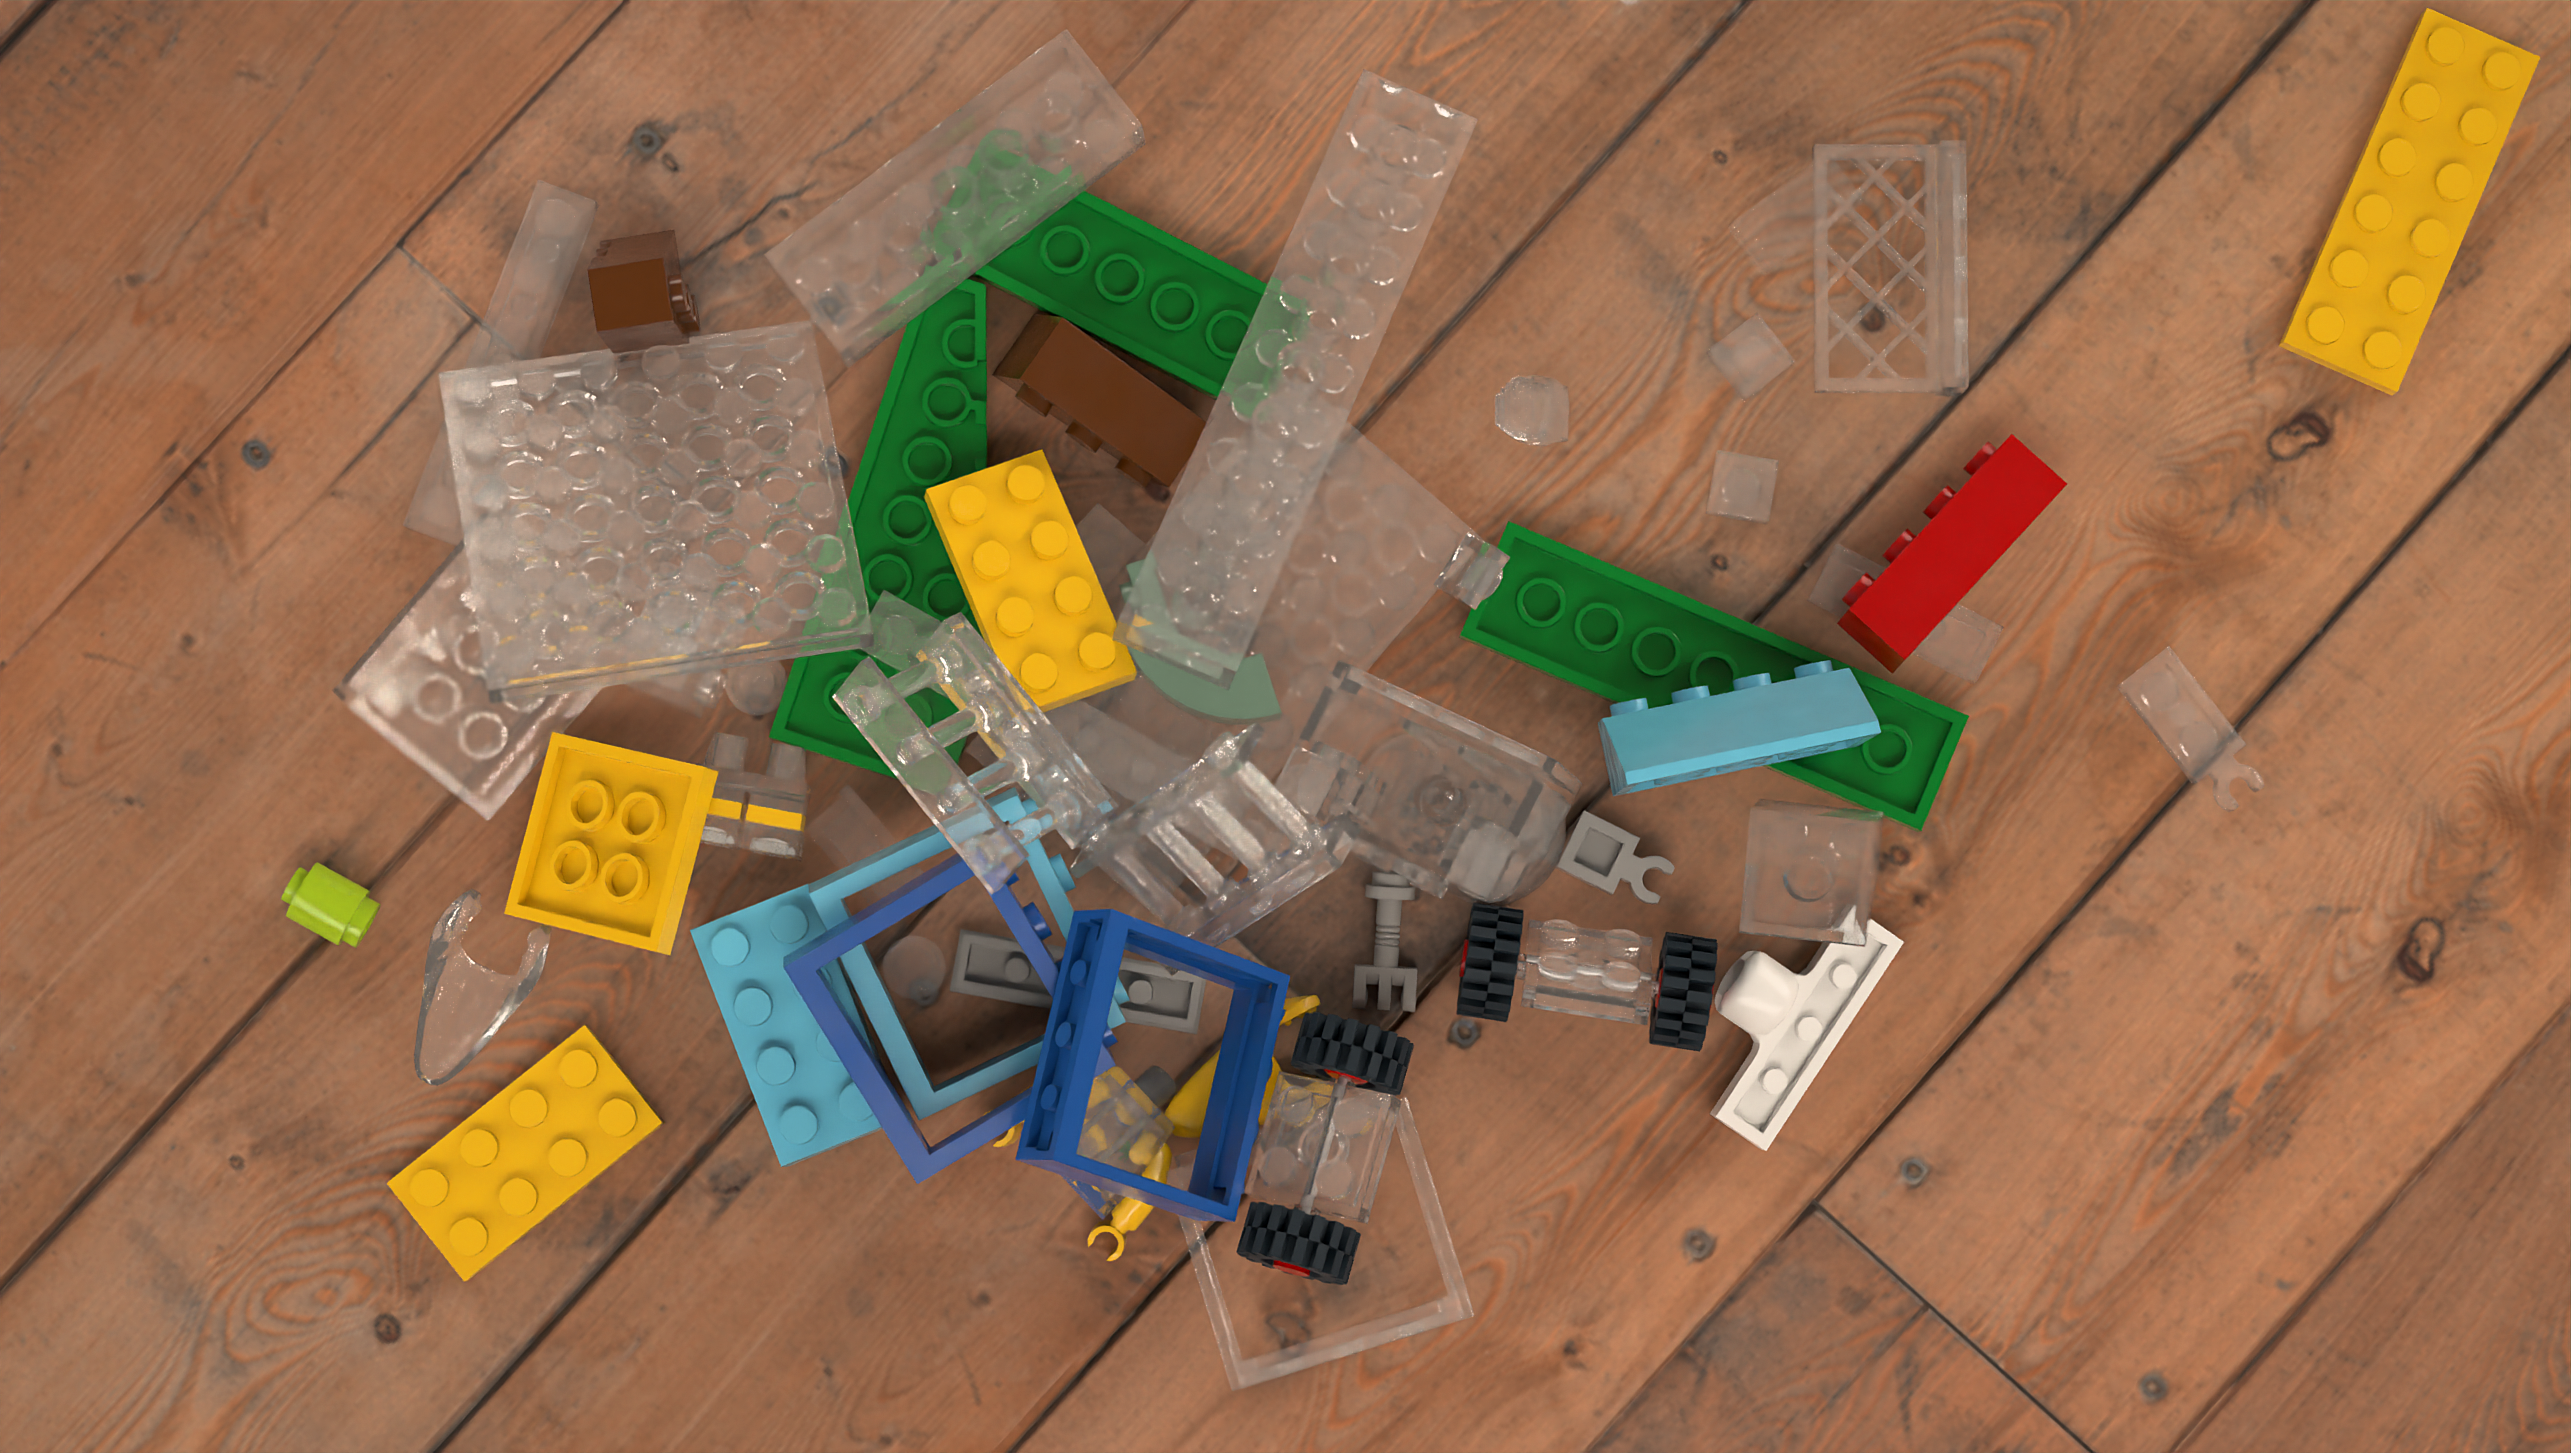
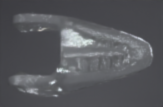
[414,888,553,1086]

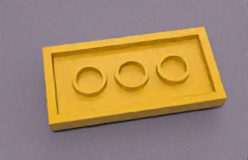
[924,449,1137,722]
[387,1025,665,1282]

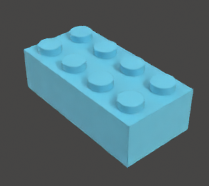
[690,884,887,1167]

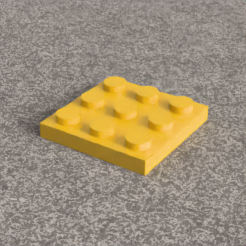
[504,732,719,955]

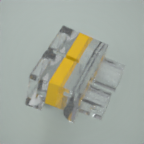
[695,732,812,861]

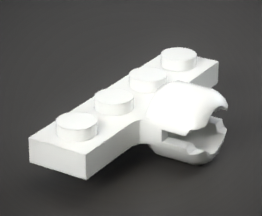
[1710,906,1904,1151]

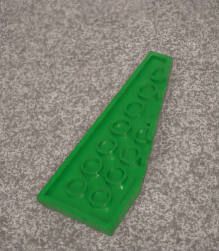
[769,266,988,797]

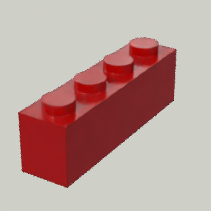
[1837,434,2067,674]

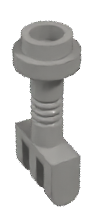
[1352,871,1417,1012]

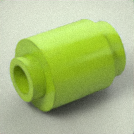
[281,862,381,948]

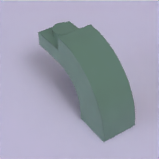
[1119,557,1282,725]

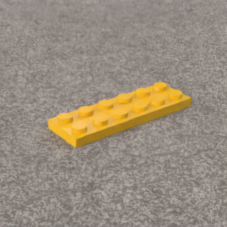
[2279,8,2540,395]

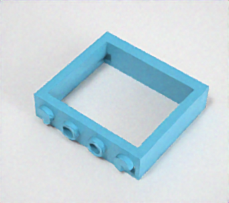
[809,787,1130,1120]

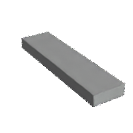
[950,929,1206,1035]

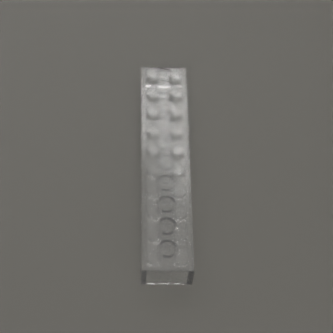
[1112,69,1478,690]

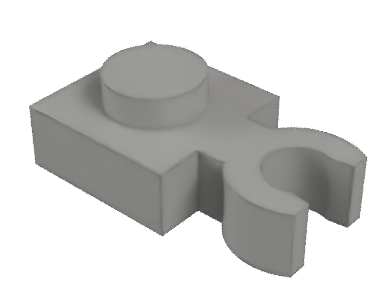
[1555,811,1675,905]

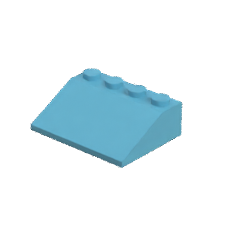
[1598,660,1881,796]

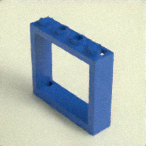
[783,839,1118,1184]
[1015,909,1290,1222]

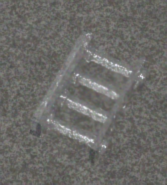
[833,612,1118,895]
[1069,722,1361,976]

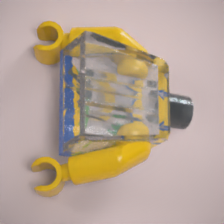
[983,1065,1177,1261]

